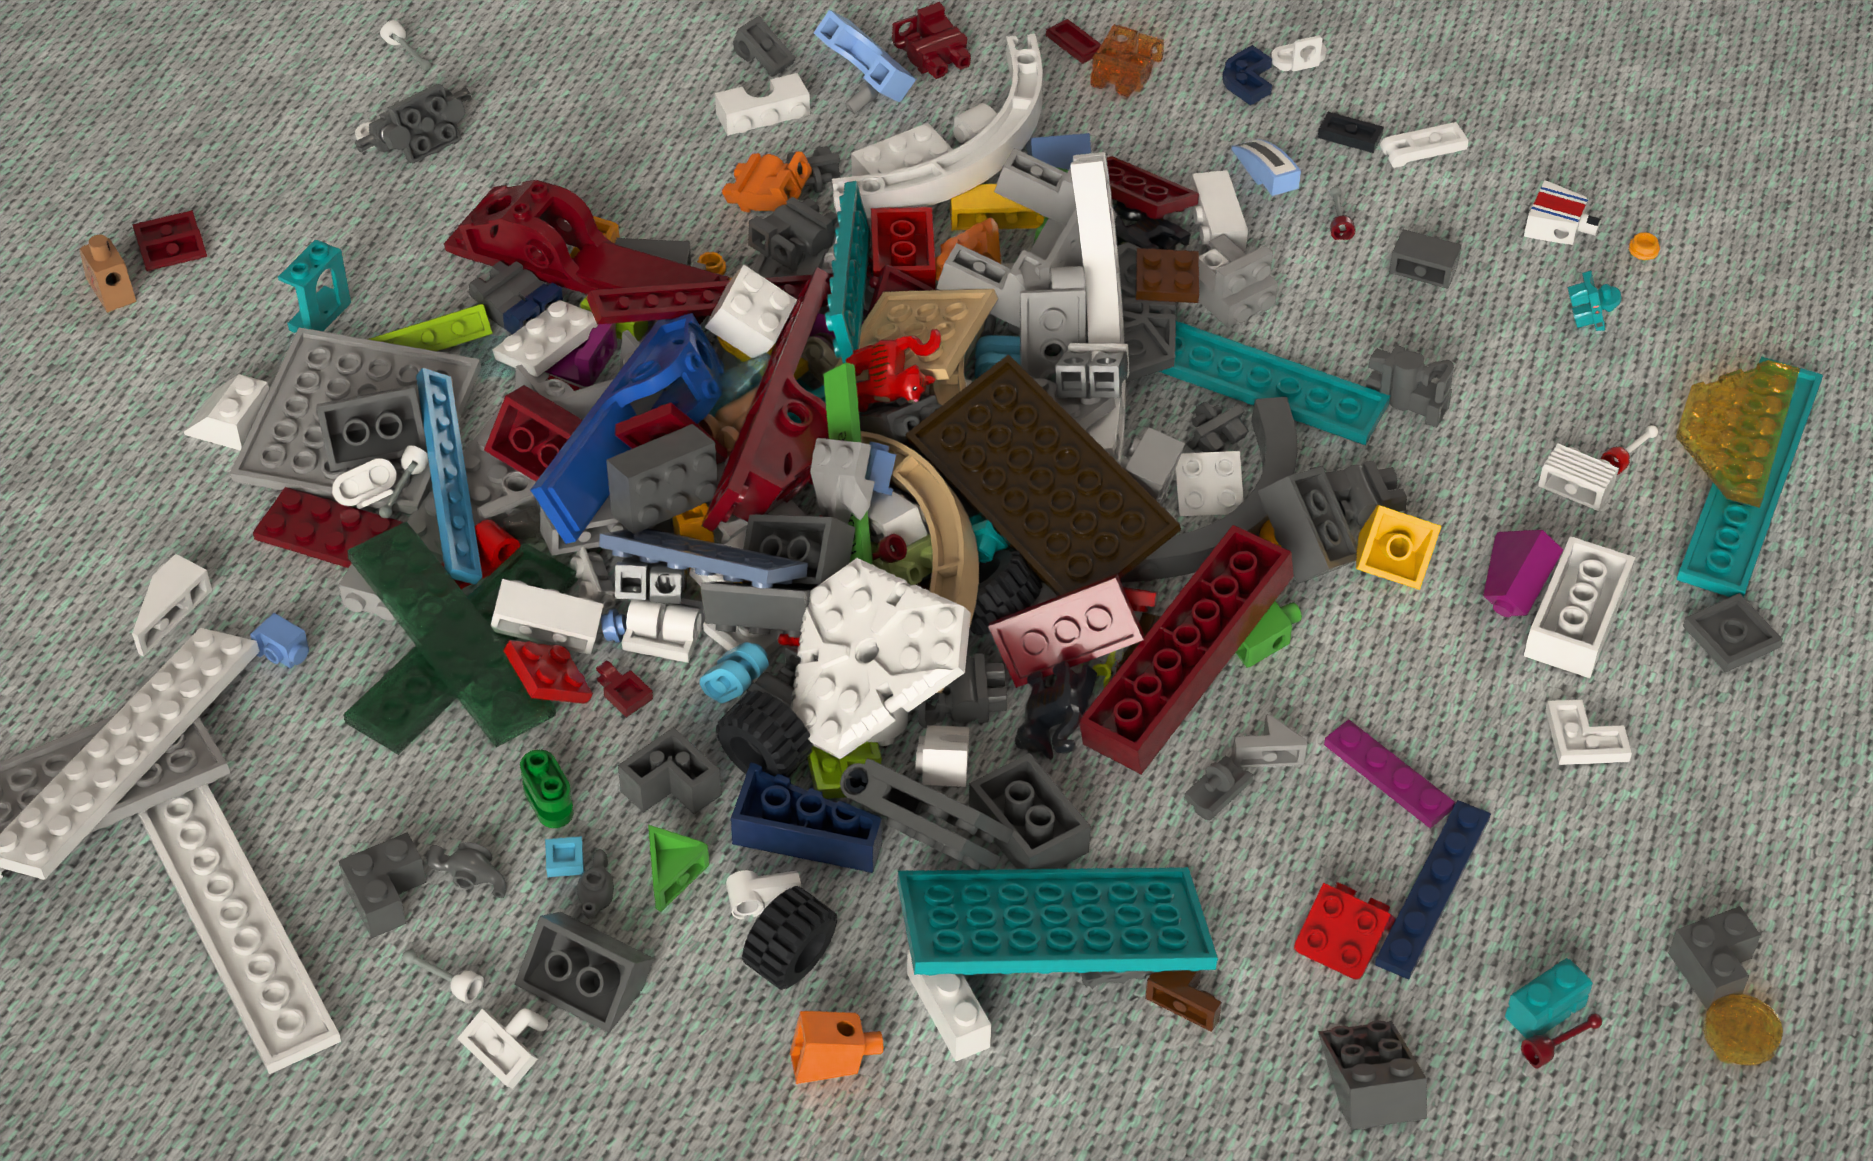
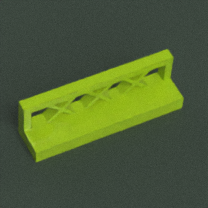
[368,304,493,351]

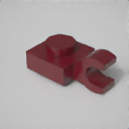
[596,660,653,718]

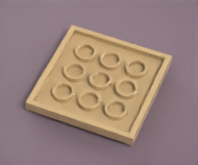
[835,289,998,381]

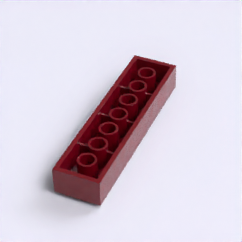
[1079,525,1294,775]

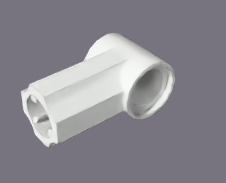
[726,870,801,919]

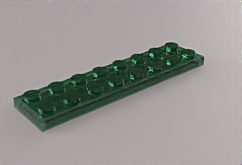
[347,521,556,748]
[343,542,578,755]

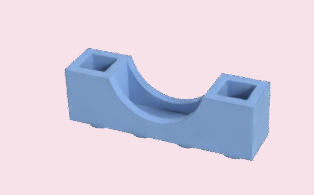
[814,10,916,102]

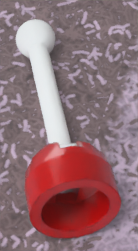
[1601,425,1658,475]

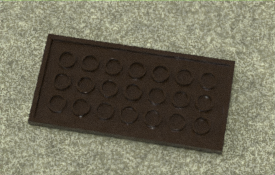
[905,354,1181,596]

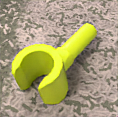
[1092,651,1119,688]

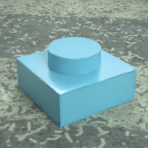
[545,836,584,878]

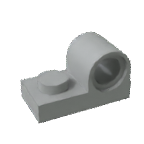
[478,470,540,529]

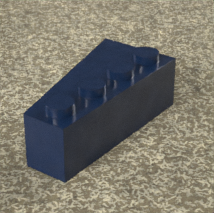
[731,762,882,873]

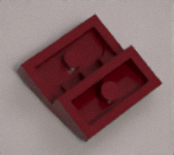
[132,210,207,271]

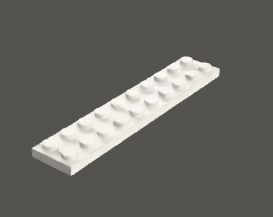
[0,628,260,880]
[138,784,341,1074]

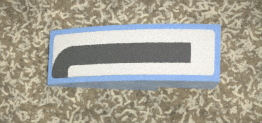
[1231,139,1301,196]

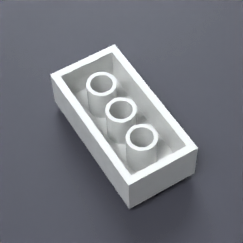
[1524,536,1636,678]

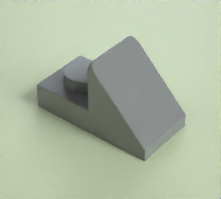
[1232,714,1307,768]

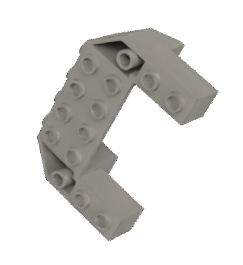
[936,148,1117,328]

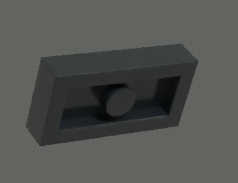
[1318,112,1384,153]

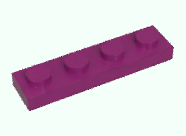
[1324,719,1455,829]

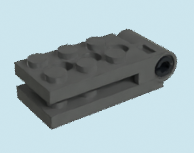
[840,758,1014,870]

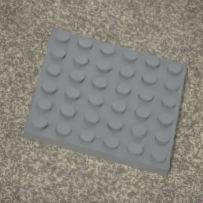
[230,327,482,514]

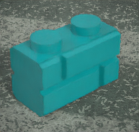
[1505,958,1593,1039]

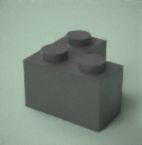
[618,727,722,814]
[339,832,426,938]
[1668,906,1761,1011]

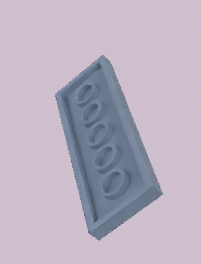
[599,528,808,588]

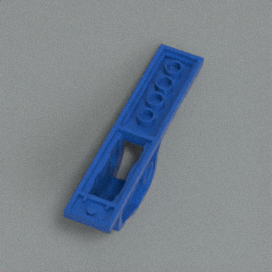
[530,313,724,544]

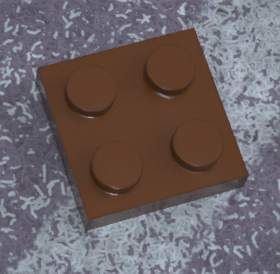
[1136,248,1199,303]

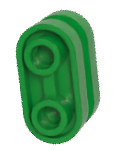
[520,750,574,828]

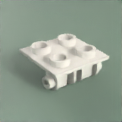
[1173,451,1244,516]

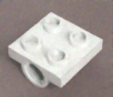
[622,593,705,663]

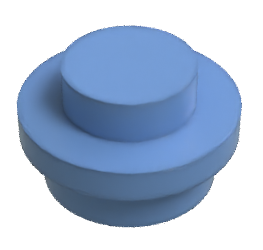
[601,608,627,643]

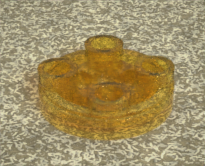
[1703,994,1783,1065]

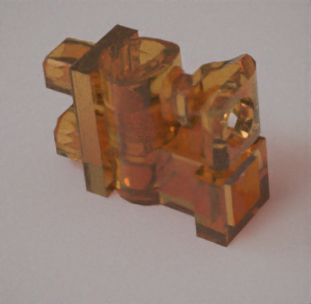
[1091,24,1164,97]

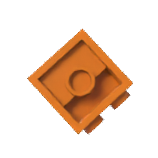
[935,217,1001,281]

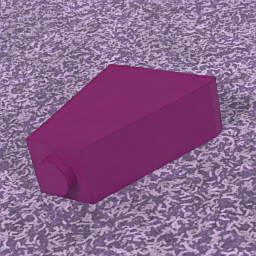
[1483,530,1563,617]

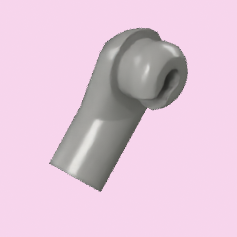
[845,81,879,114]

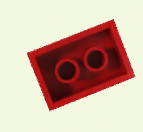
[871,207,936,289]

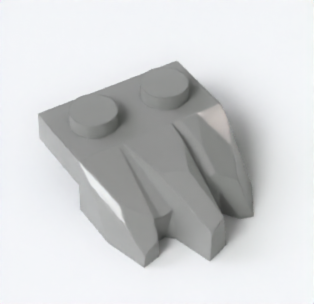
[810,438,875,524]

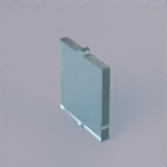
[460,335,512,379]

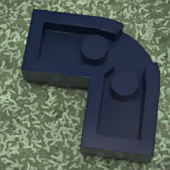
[1222,45,1272,106]

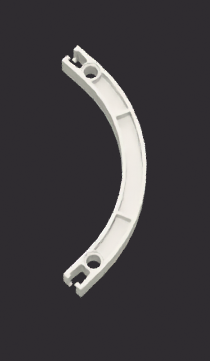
[832,34,1043,218]
[1071,152,1126,464]

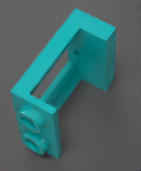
[278,239,351,333]

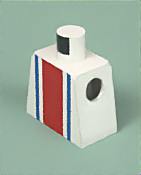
[1524,180,1601,245]

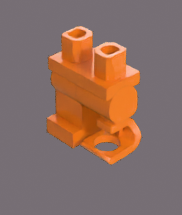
[722,151,812,212]

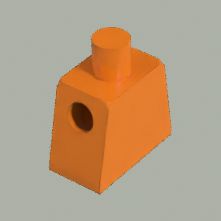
[790,1011,883,1084]

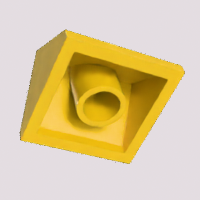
[1356,505,1441,590]

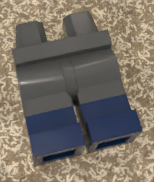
[469,261,563,334]

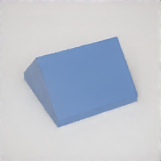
[1026,133,1091,170]

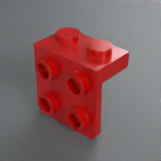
[1294,882,1396,980]

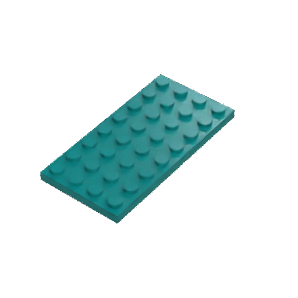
[897,867,1218,976]

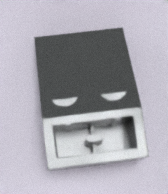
[1318,1020,1427,1130]

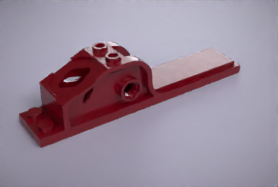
[444,180,730,325]
[701,267,830,532]

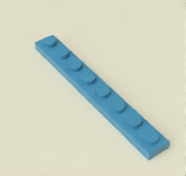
[416,368,482,585]

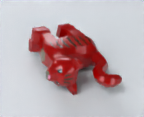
[846,329,941,412]

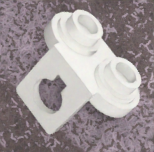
[1271,35,1327,72]
[332,459,397,509]

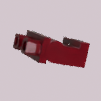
[892,2,971,79]

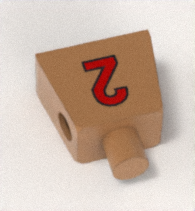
[79,234,137,313]

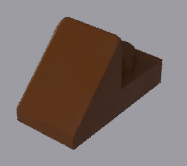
[1145,970,1222,1032]

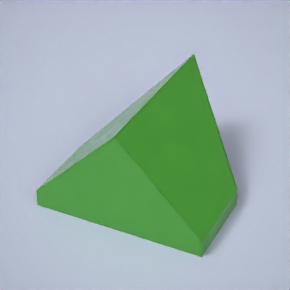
[648,824,709,912]

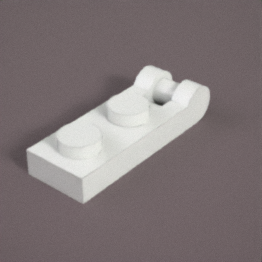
[1380,122,1469,168]

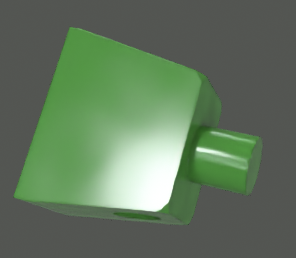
[1235,601,1302,668]

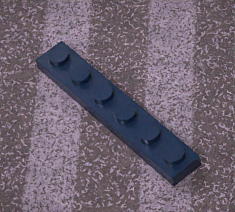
[1375,800,1491,980]

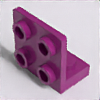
[545,323,617,387]

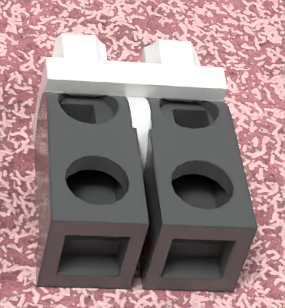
[1056,343,1129,398]

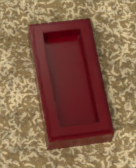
[1046,19,1105,64]

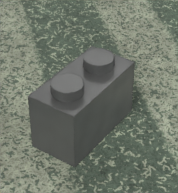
[1389,229,1462,289]

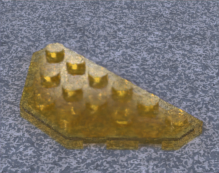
[1676,360,1800,508]

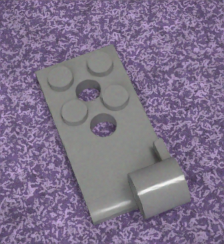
[1020,266,1086,379]

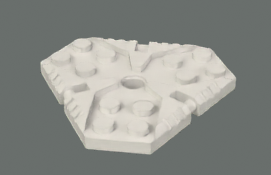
[790,558,971,759]

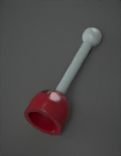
[1329,186,1355,240]

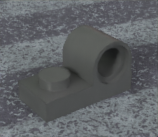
[733,16,796,77]

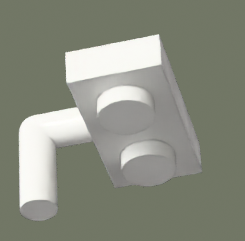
[457,1008,548,1089]

